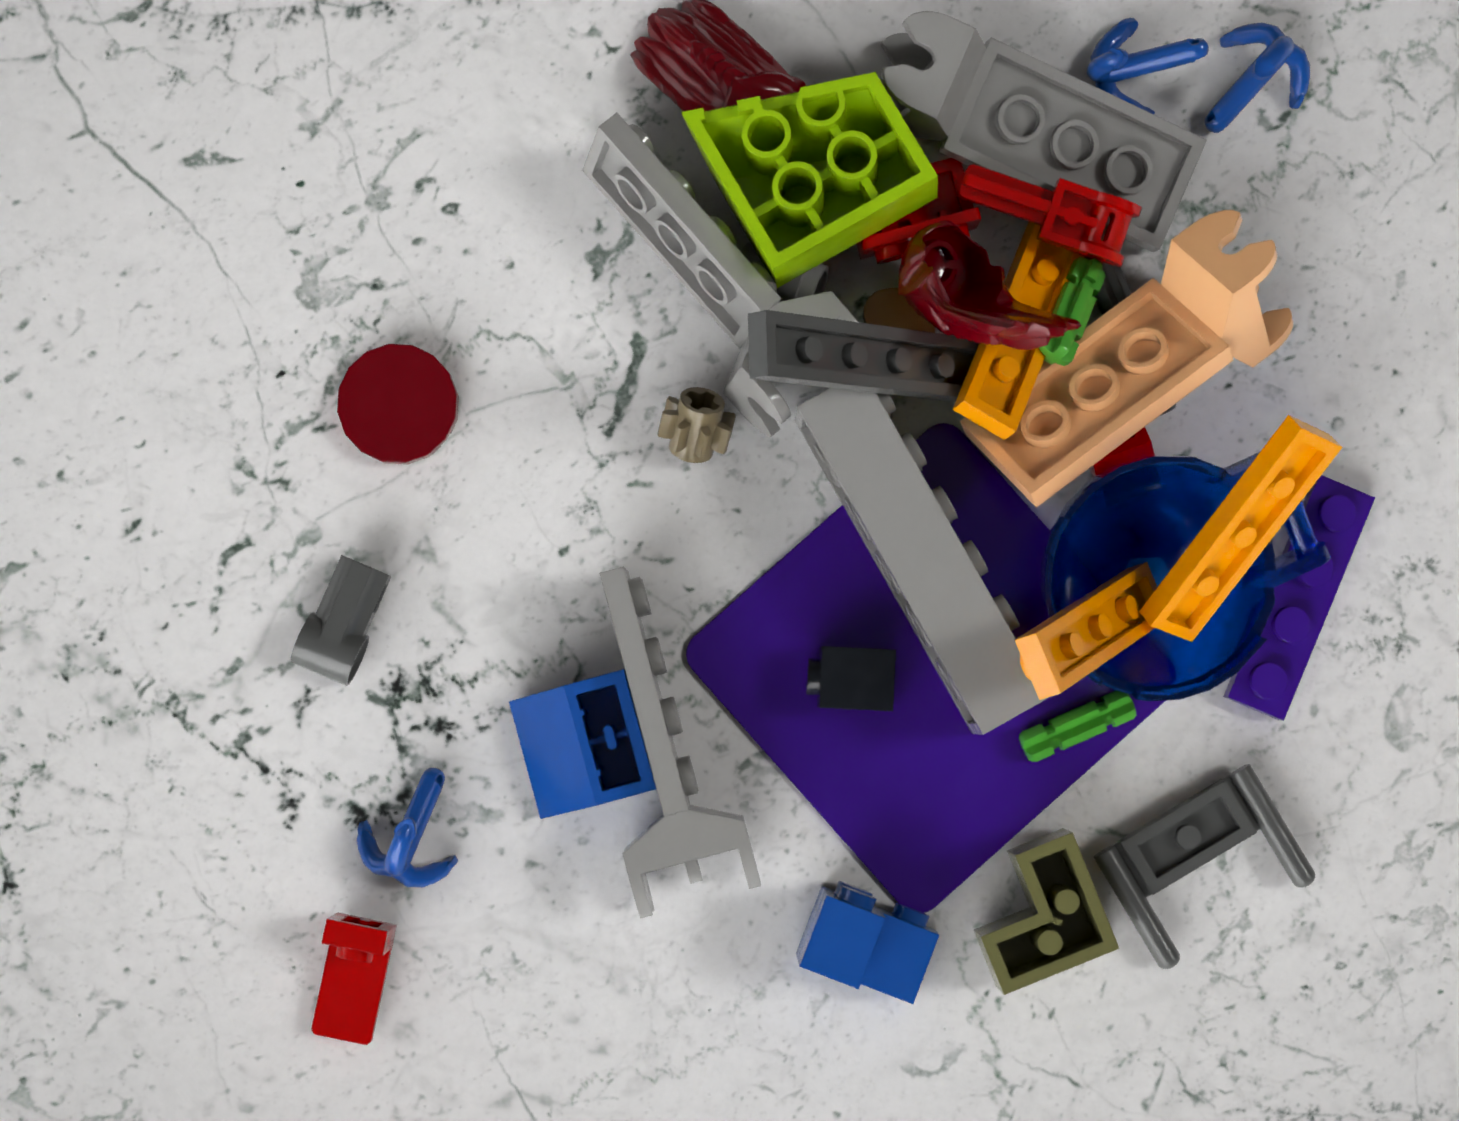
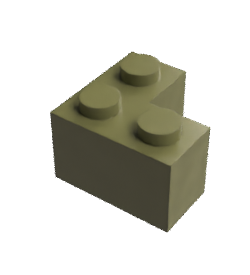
[974,828,1120,995]

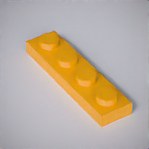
[952,222,1084,440]
[1139,415,1343,642]
[1015,562,1157,700]

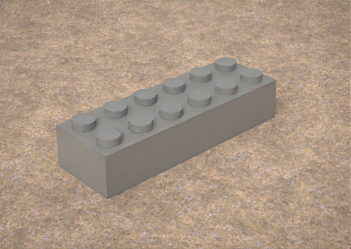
[795,388,1049,735]

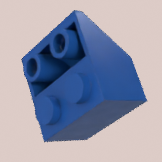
[509,669,657,819]

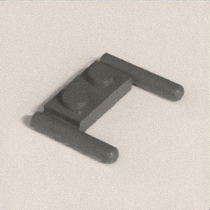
[1094,764,1315,969]

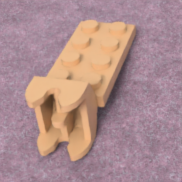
[960,210,1293,508]

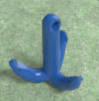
[1087,18,1209,114]
[1204,22,1310,133]
[357,768,458,888]

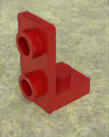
[311,912,397,1045]

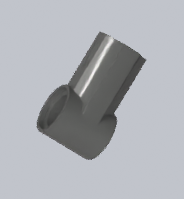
[291,555,391,686]

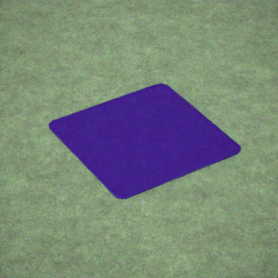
[686,423,1176,913]

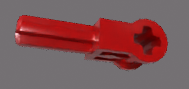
[959,164,1142,267]

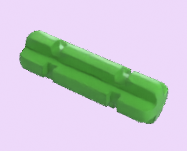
[1039,257,1106,366]
[1019,689,1137,762]

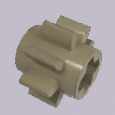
[657,387,736,463]

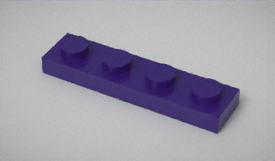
[1223,475,1375,721]

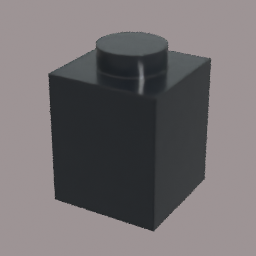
[806,646,896,711]

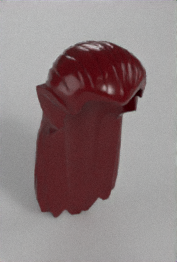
[630,0,806,112]
[898,221,1082,350]

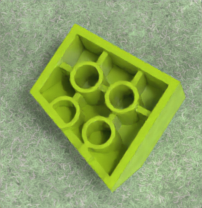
[681,72,938,288]

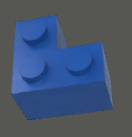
[796,881,939,1004]

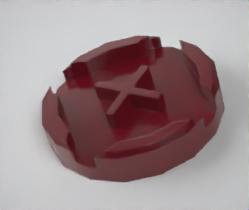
[337,344,459,465]

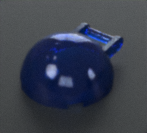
[1041,452,1331,701]

